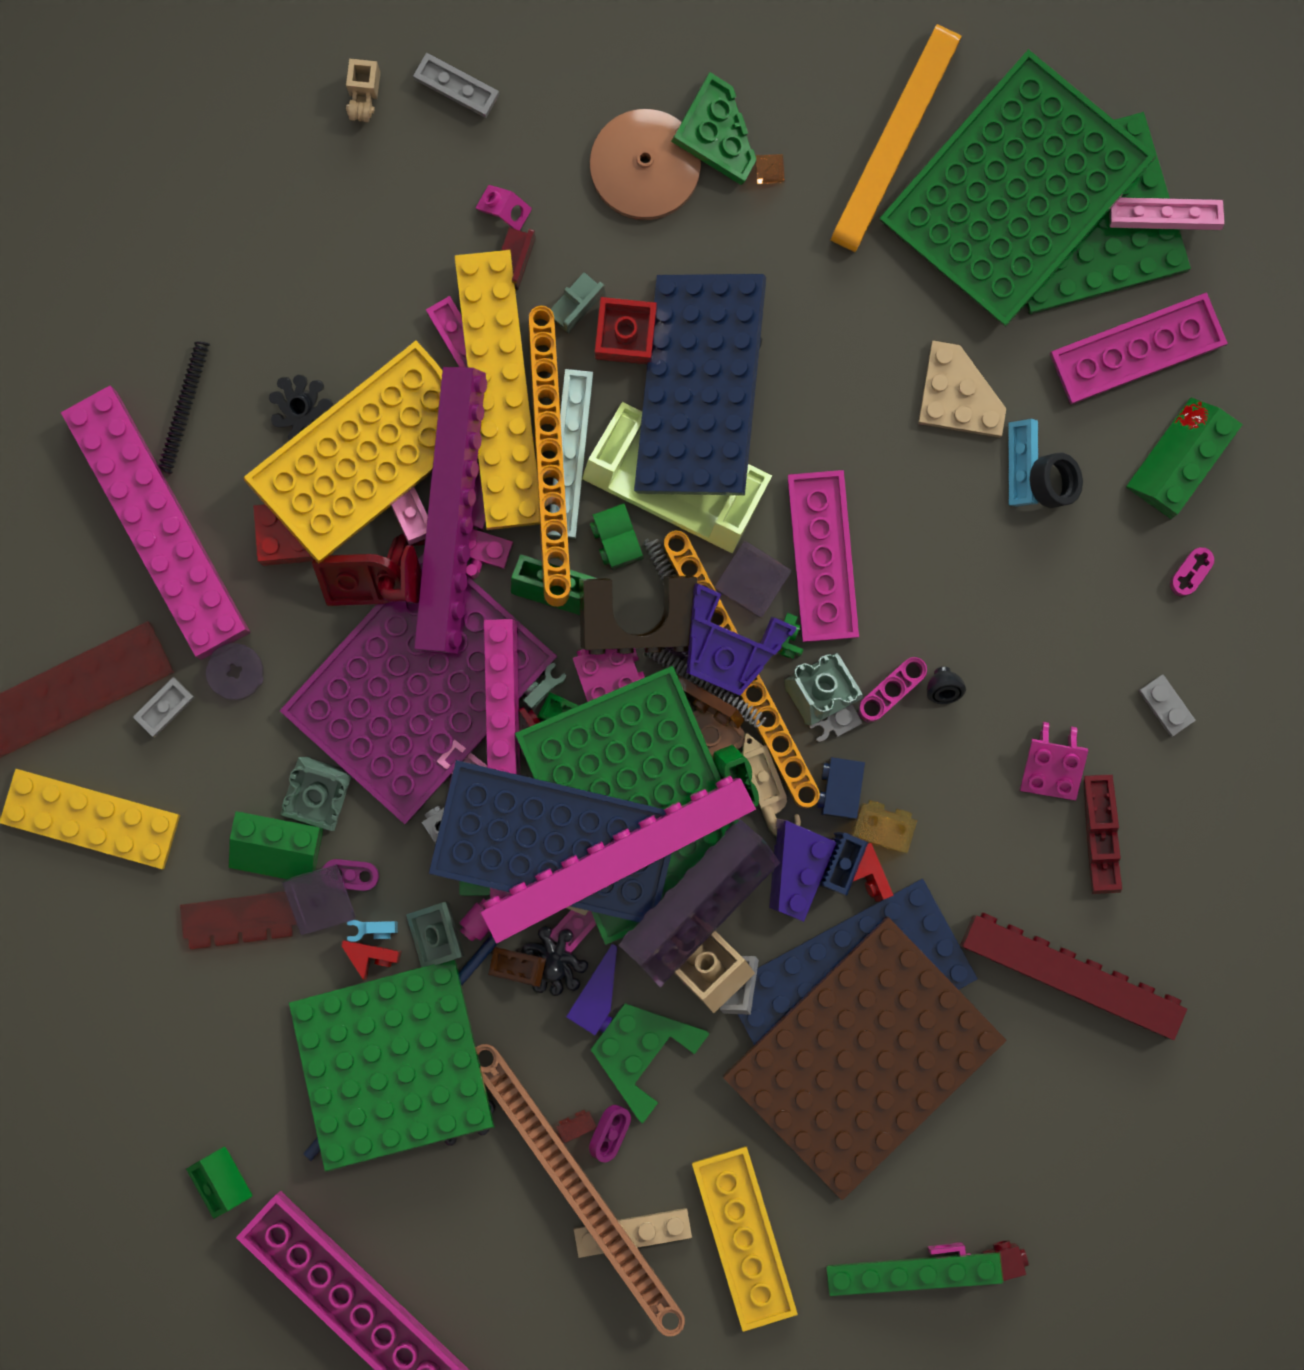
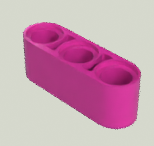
[858,657,927,723]

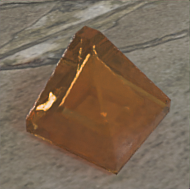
[755,154,785,184]

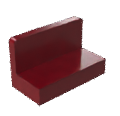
[501,227,536,290]

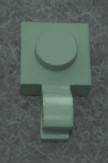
[524,663,567,710]

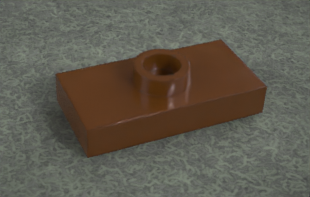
[488,947,546,987]

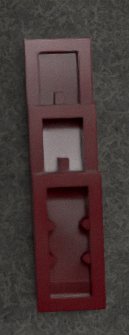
[1084,774,1122,894]

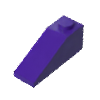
[566,943,617,1035]

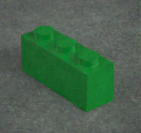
[511,554,595,615]

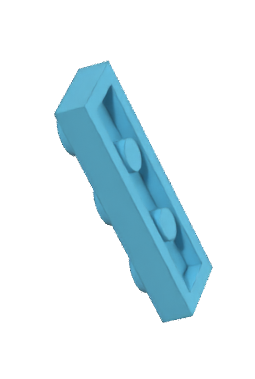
[1008,419,1038,507]

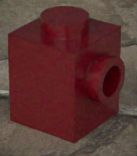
[982,1240,1029,1281]

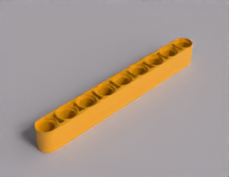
[830,24,962,252]

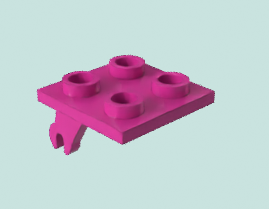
[1020,722,1088,800]

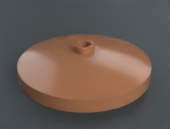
[590,109,701,220]

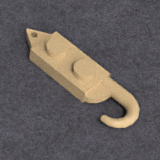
[742,733,801,837]

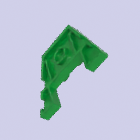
[591,1003,710,1124]

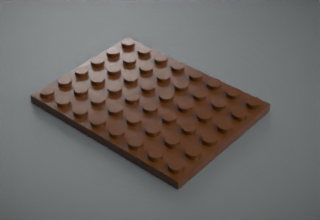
[722,916,1007,1200]

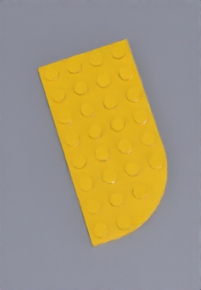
[244,341,442,563]

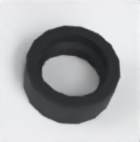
[1029,452,1083,508]

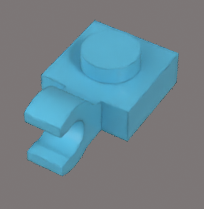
[347,920,398,942]

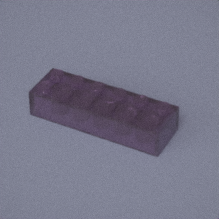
[619,819,780,987]

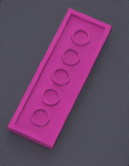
[1050,292,1228,405]
[787,470,859,643]

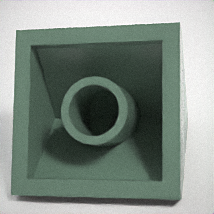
[406,902,465,967]

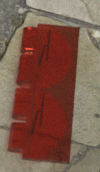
[180,890,297,950]

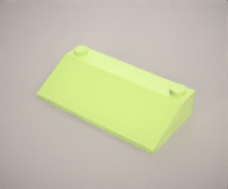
[582,402,772,554]

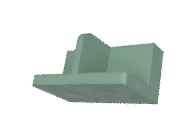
[551,272,605,333]

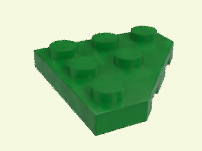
[671,72,757,185]

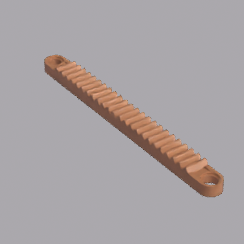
[476,1044,685,1336]

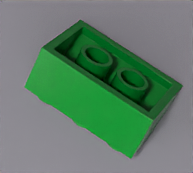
[228,811,324,884]

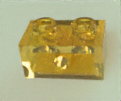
[851,800,918,854]

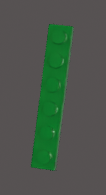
[827,1252,1004,1296]

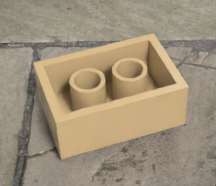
[650,907,755,1013]

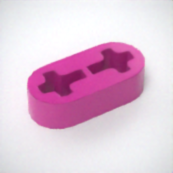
[1170,547,1214,596]

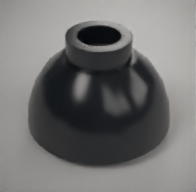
[927,667,966,704]

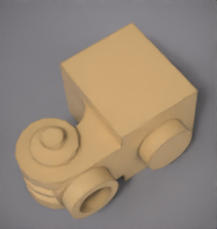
[346,59,381,122]

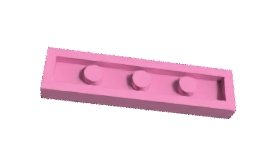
[1109,198,1224,230]

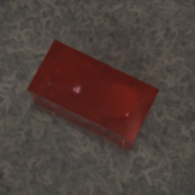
[557,1109,597,1143]

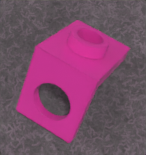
[476,185,532,231]
[928,1242,970,1255]

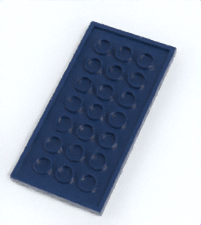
[634,274,766,496]
[429,760,672,926]
[738,878,978,1045]

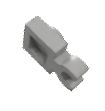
[809,705,862,742]

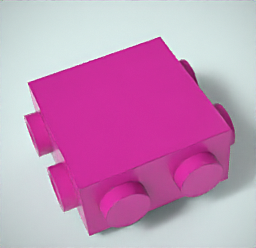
[573,648,645,702]

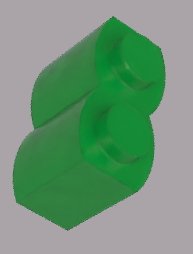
[590,504,644,570]
[713,744,759,807]

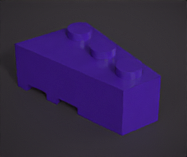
[769,819,836,922]

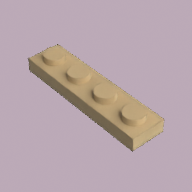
[574,1208,692,1258]

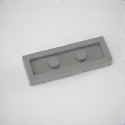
[413,53,500,118]

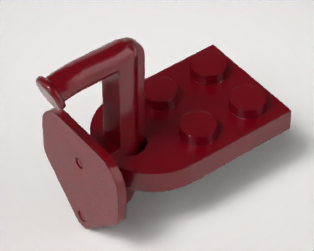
[312,534,425,606]

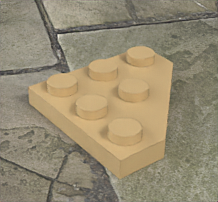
[918,341,1006,438]

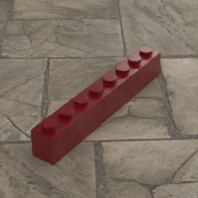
[960,912,1187,1040]

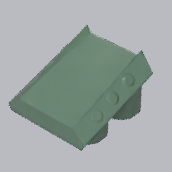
[784,653,863,725]
[281,757,351,831]

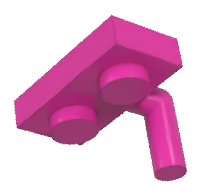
[466,529,513,579]

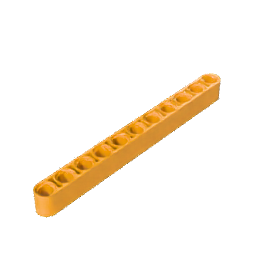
[528,305,571,607]
[664,530,820,809]

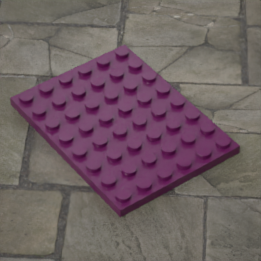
[280,553,558,825]

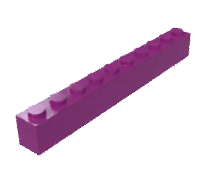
[414,367,487,654]

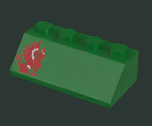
[1126,397,1243,519]

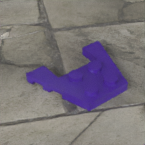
[687,583,797,696]

